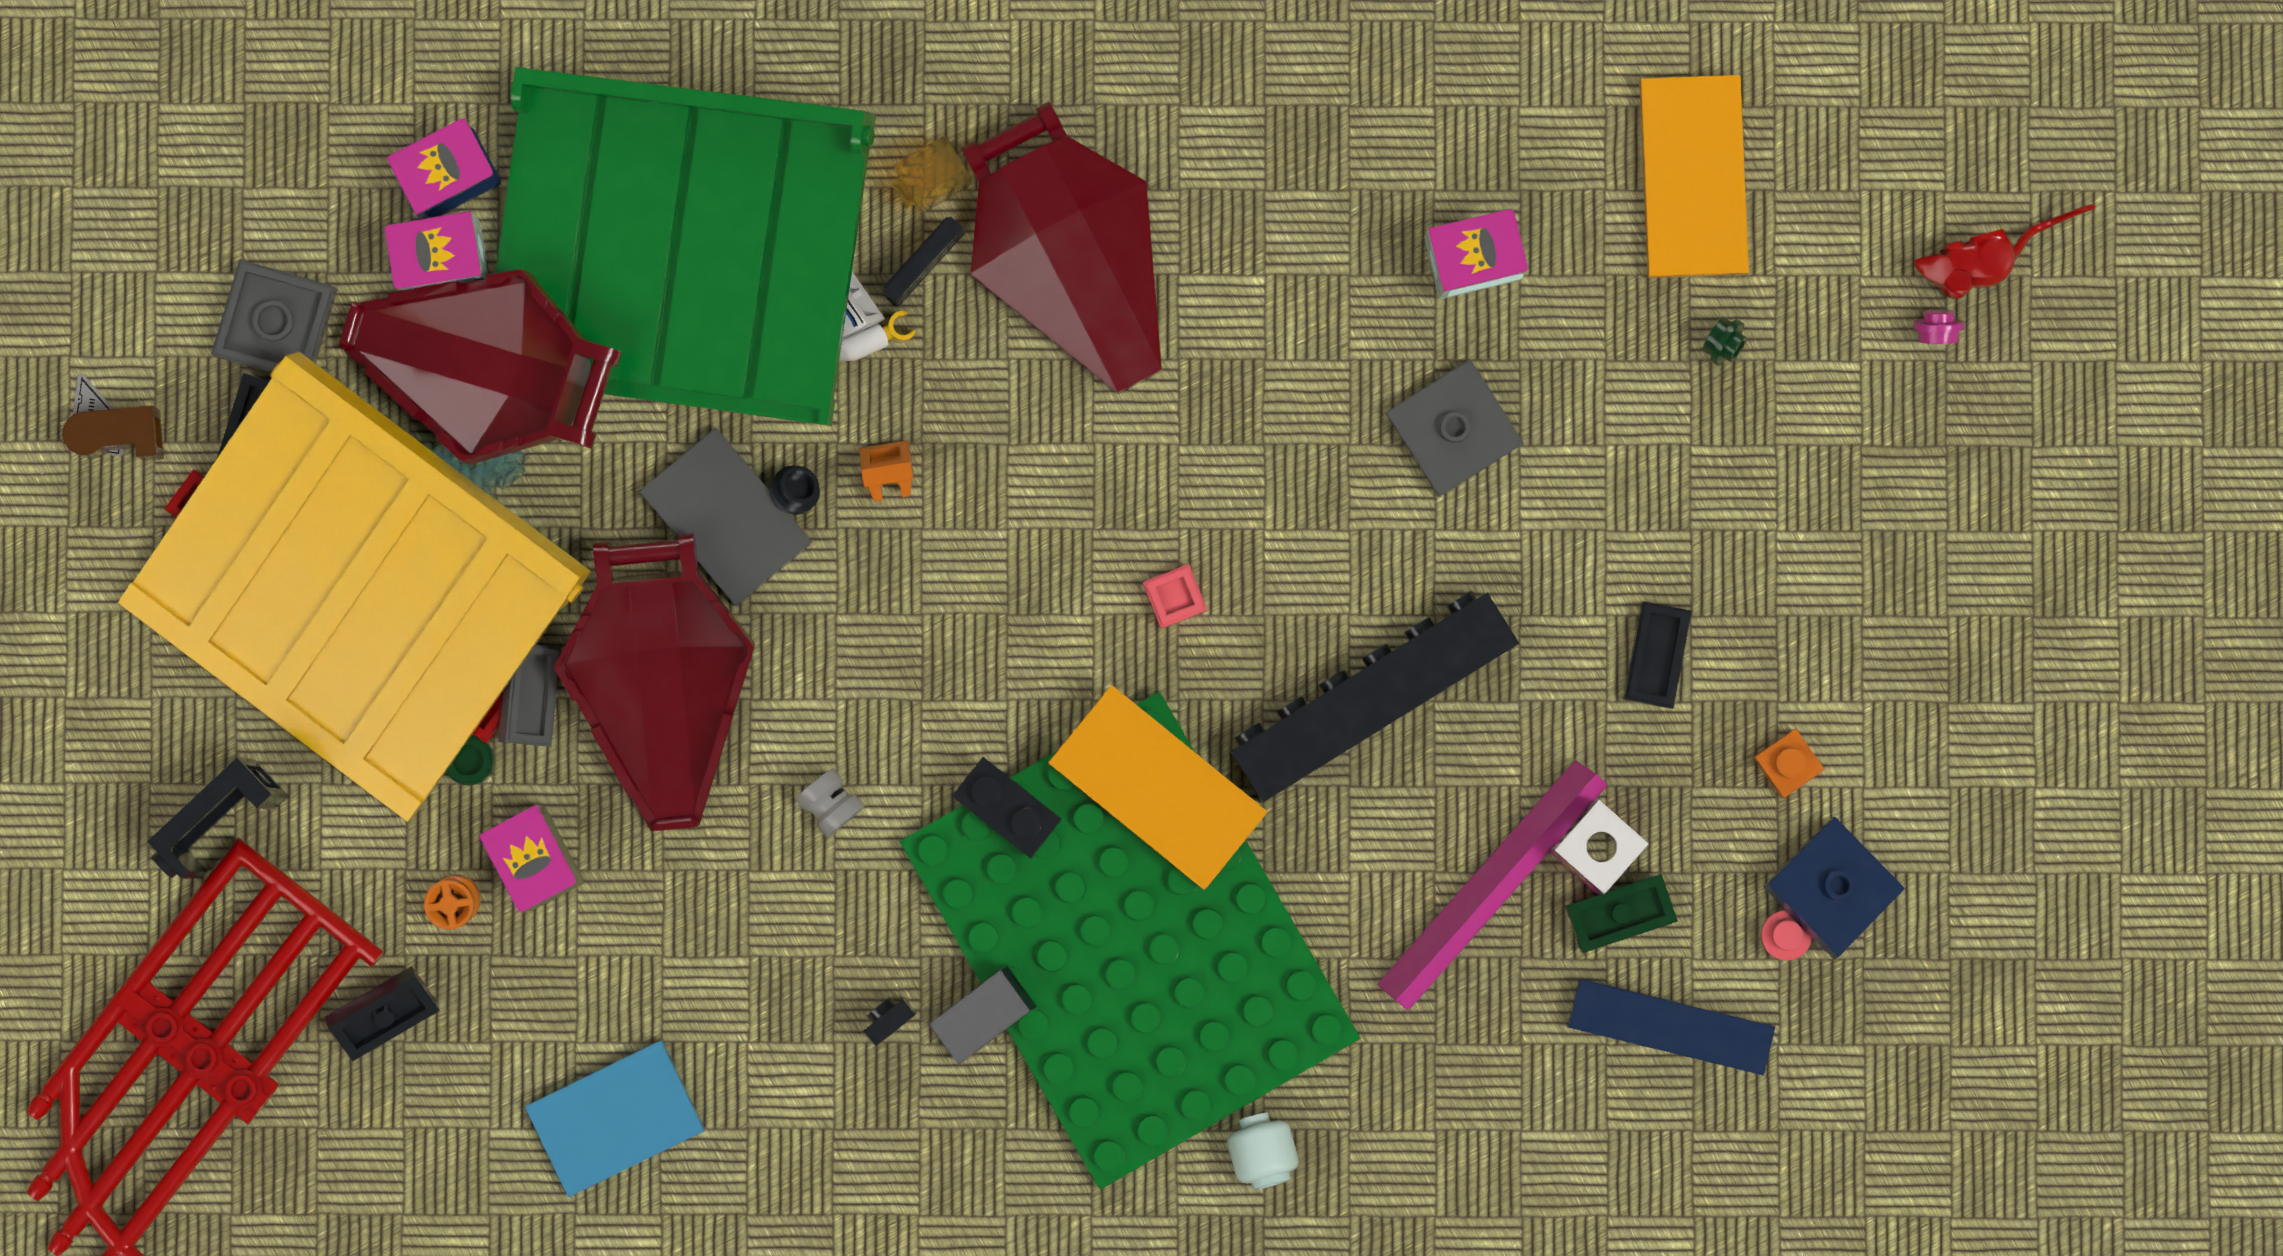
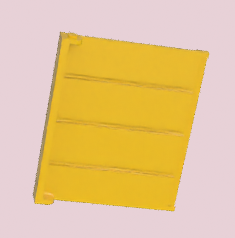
[118,352,591,822]

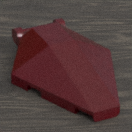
[961,102,1162,394]
[339,269,622,465]
[554,533,755,831]

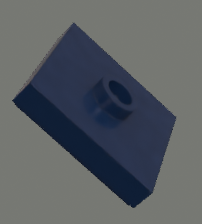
[1763,817,1905,959]

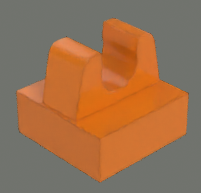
[859,440,914,501]

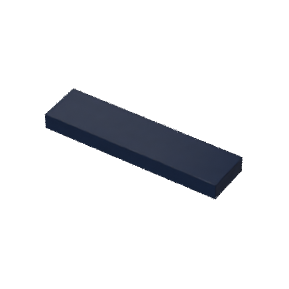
[1567,979,1775,1076]

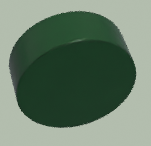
[446,735,496,786]

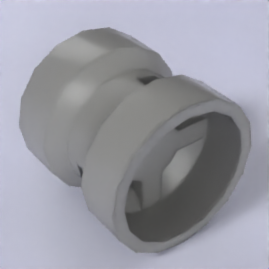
[795,768,865,838]

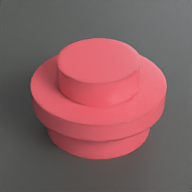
[1761,910,1812,961]

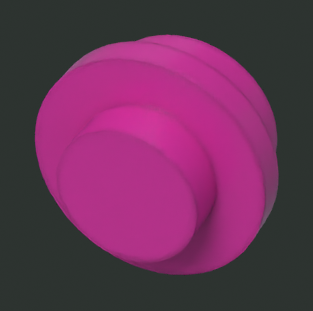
[1914,310,1964,344]

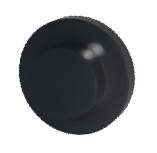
[770,465,820,515]

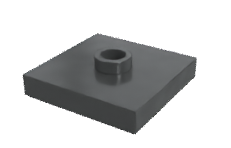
[211,259,338,373]
[1385,359,1524,498]

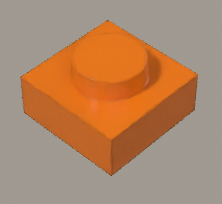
[1753,728,1825,798]

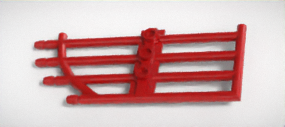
[26,838,384,1256]

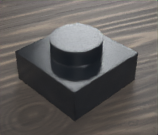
[863,997,918,1046]

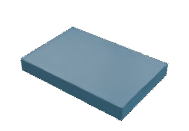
[525,1040,705,1197]

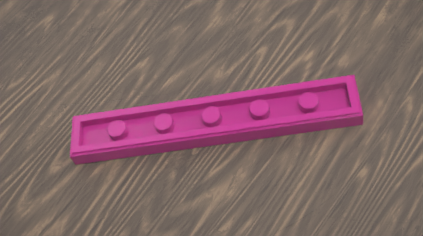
[1377,760,1607,1011]

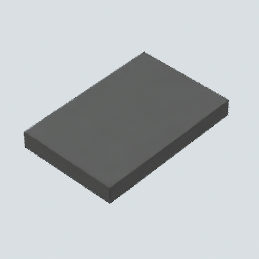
[639,427,813,607]

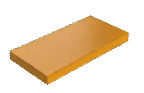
[1639,75,1749,278]
[1048,685,1268,890]

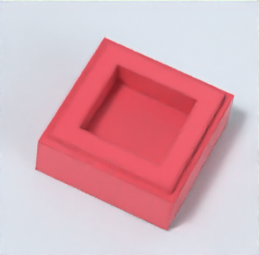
[1143,564,1207,629]

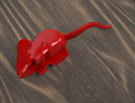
[1914,204,2096,299]

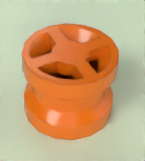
[424,875,481,930]

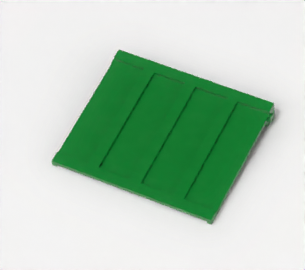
[495,67,876,426]

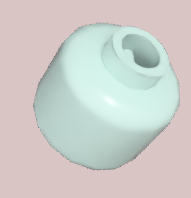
[1227,1112,1299,1190]

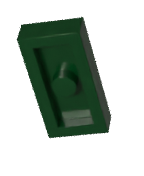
[1565,874,1678,953]

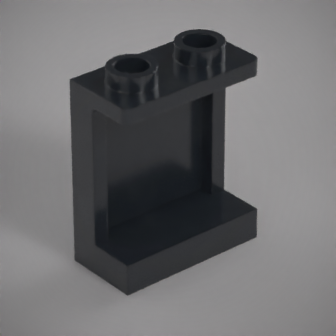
[147,758,289,879]

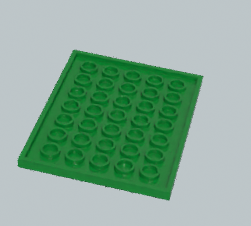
[899,691,1361,1190]

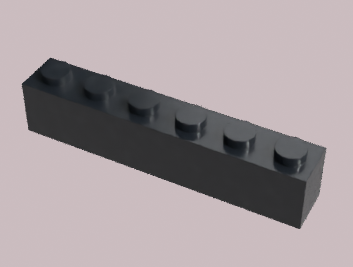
[1230,591,1520,803]

